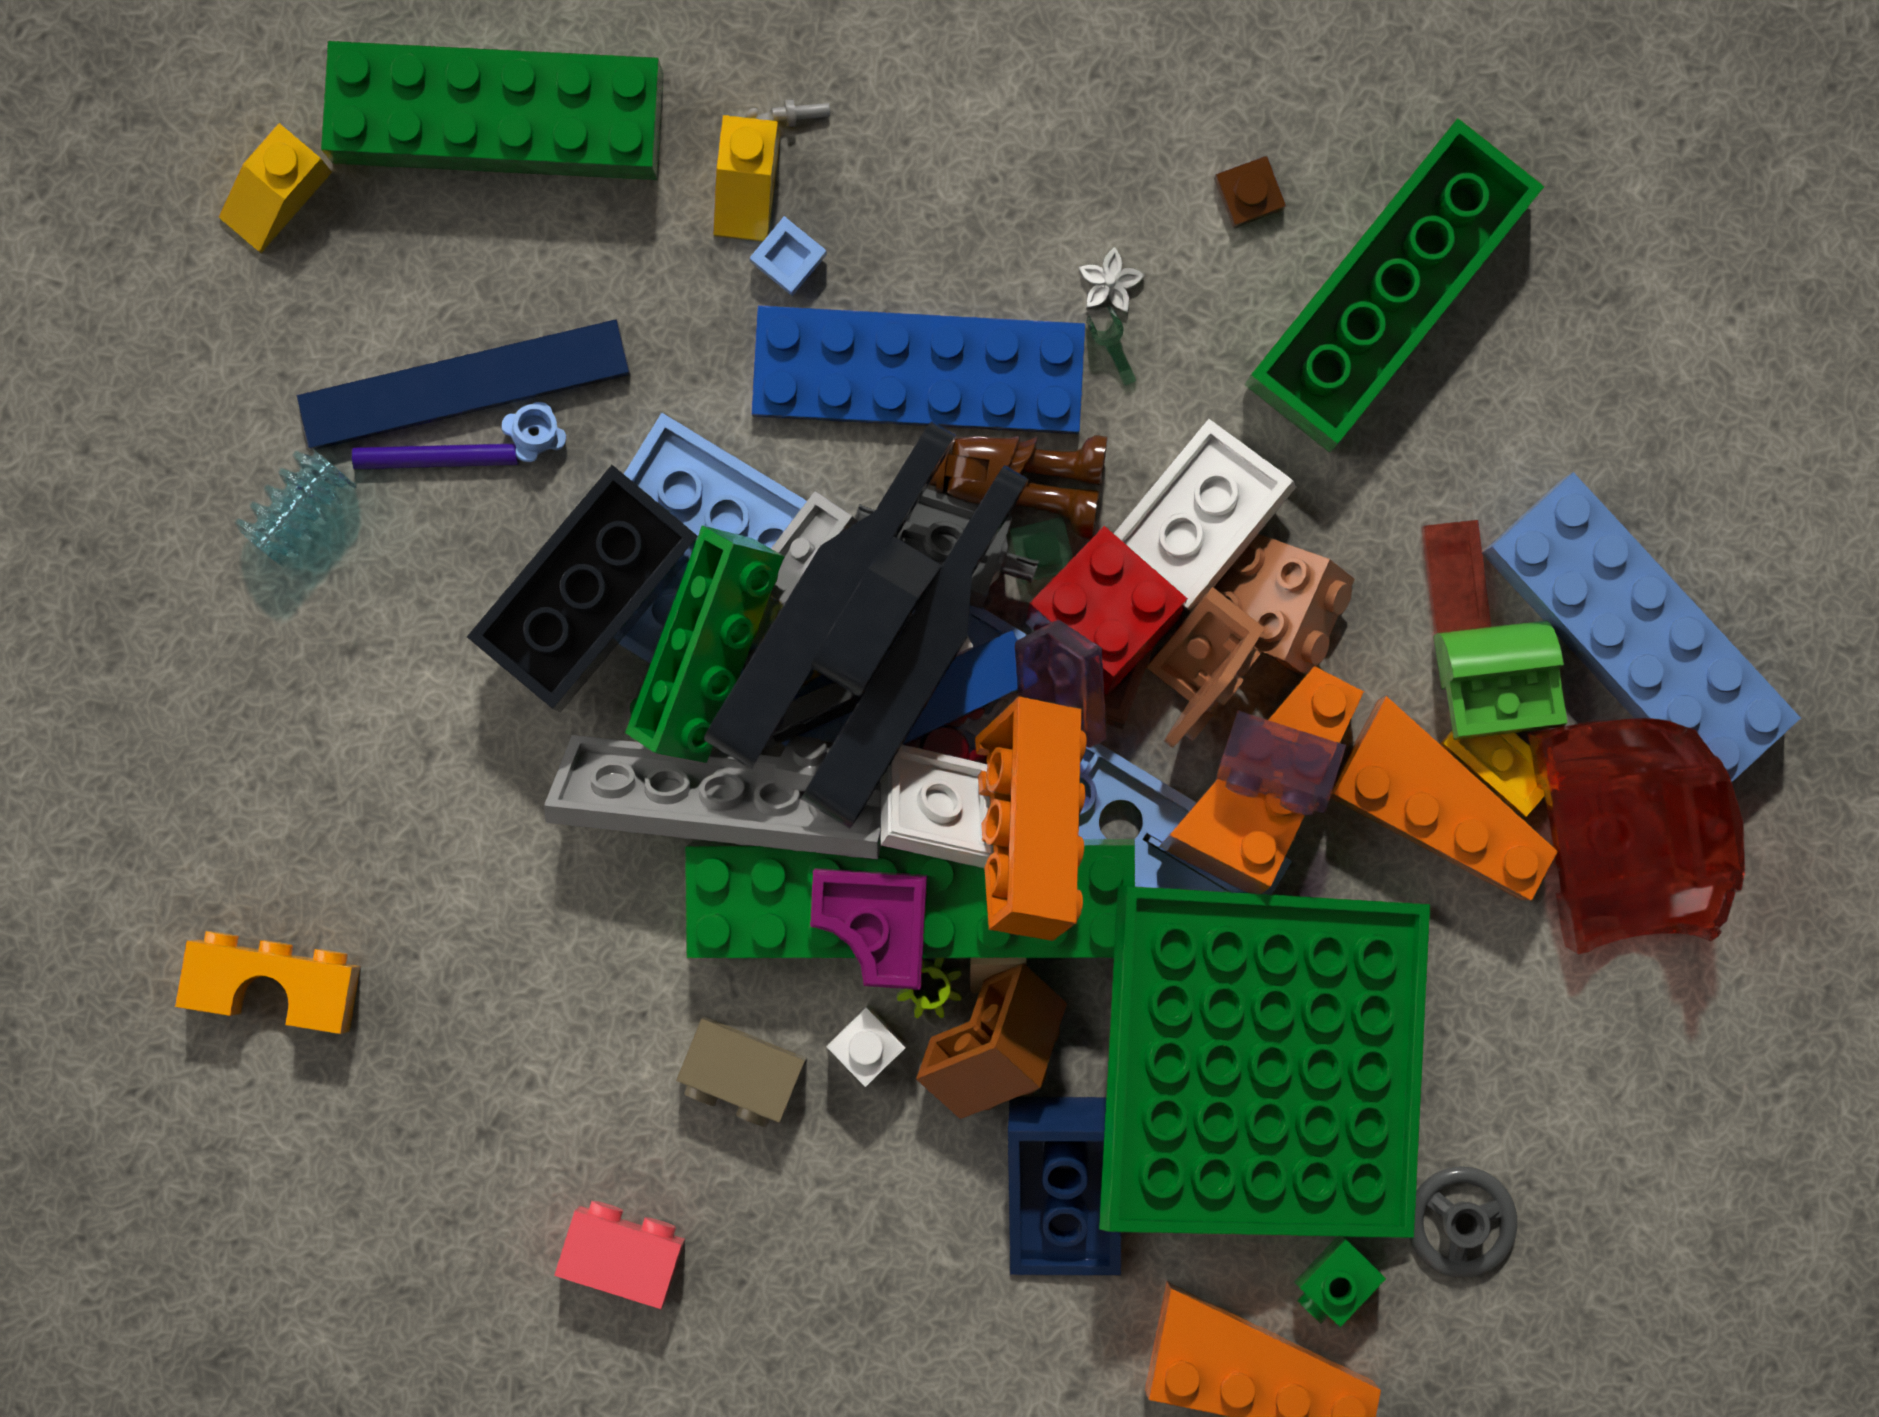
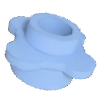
[501,402,566,462]

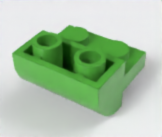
[1433,620,1568,740]

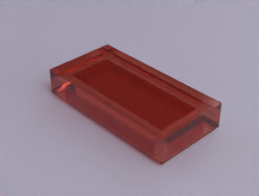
[1421,520,1491,634]

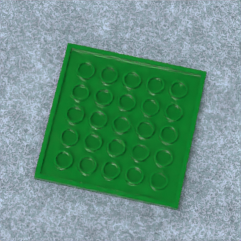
[1099,886,1430,1238]

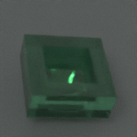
[1009,517,1073,584]

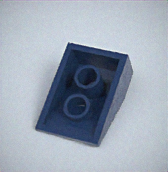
[1008,1097,1121,1276]

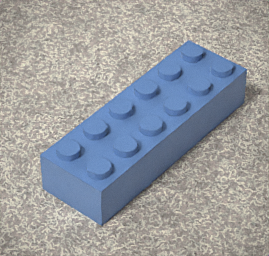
[1482,472,1801,795]

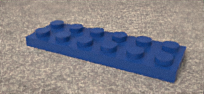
[751,306,1085,434]

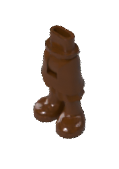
[929,435,1108,539]

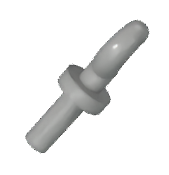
[745,99,830,127]

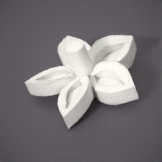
[1079,247,1145,313]

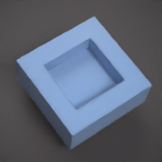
[749,216,827,296]

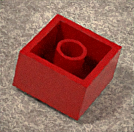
[1025,526,1188,695]

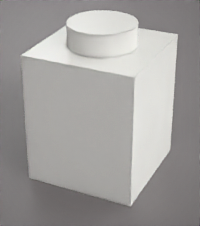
[826,1005,906,1087]

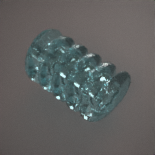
[235,447,357,567]

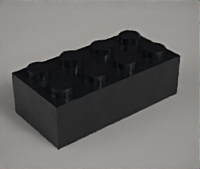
[467,465,698,713]

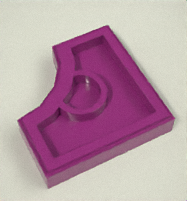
[810,868,928,990]

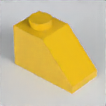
[713,115,781,242]
[219,123,332,253]

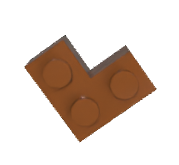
[916,963,1067,1119]

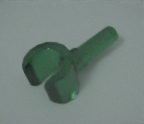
[1086,306,1136,386]

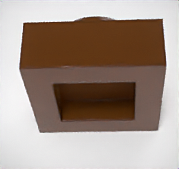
[1214,156,1286,229]

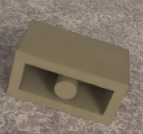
[676,1016,807,1127]

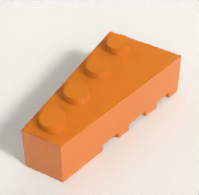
[1159,666,1364,894]
[1327,696,1558,900]
[975,697,1087,941]
[1145,1281,1381,1417]

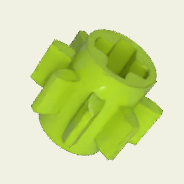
[896,958,962,1019]

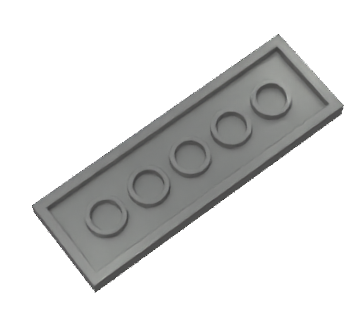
[544,735,881,859]

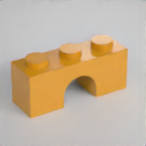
[175,931,361,1034]

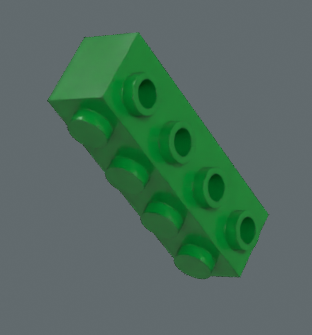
[625,525,785,763]

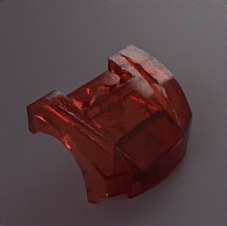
[1528,718,1745,955]

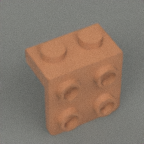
[1214,534,1355,676]
[1146,587,1265,748]

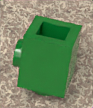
[1294,1236,1386,1327]

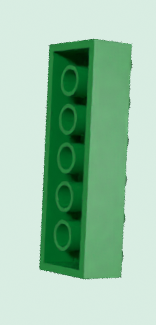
[321,41,664,180]
[1244,118,1545,453]

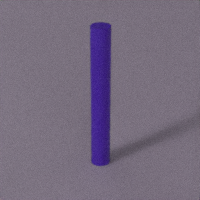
[352,443,519,470]

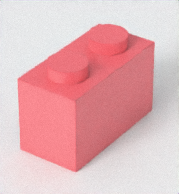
[554,1201,685,1309]

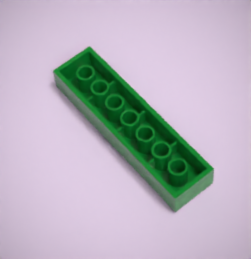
[685,839,1135,958]

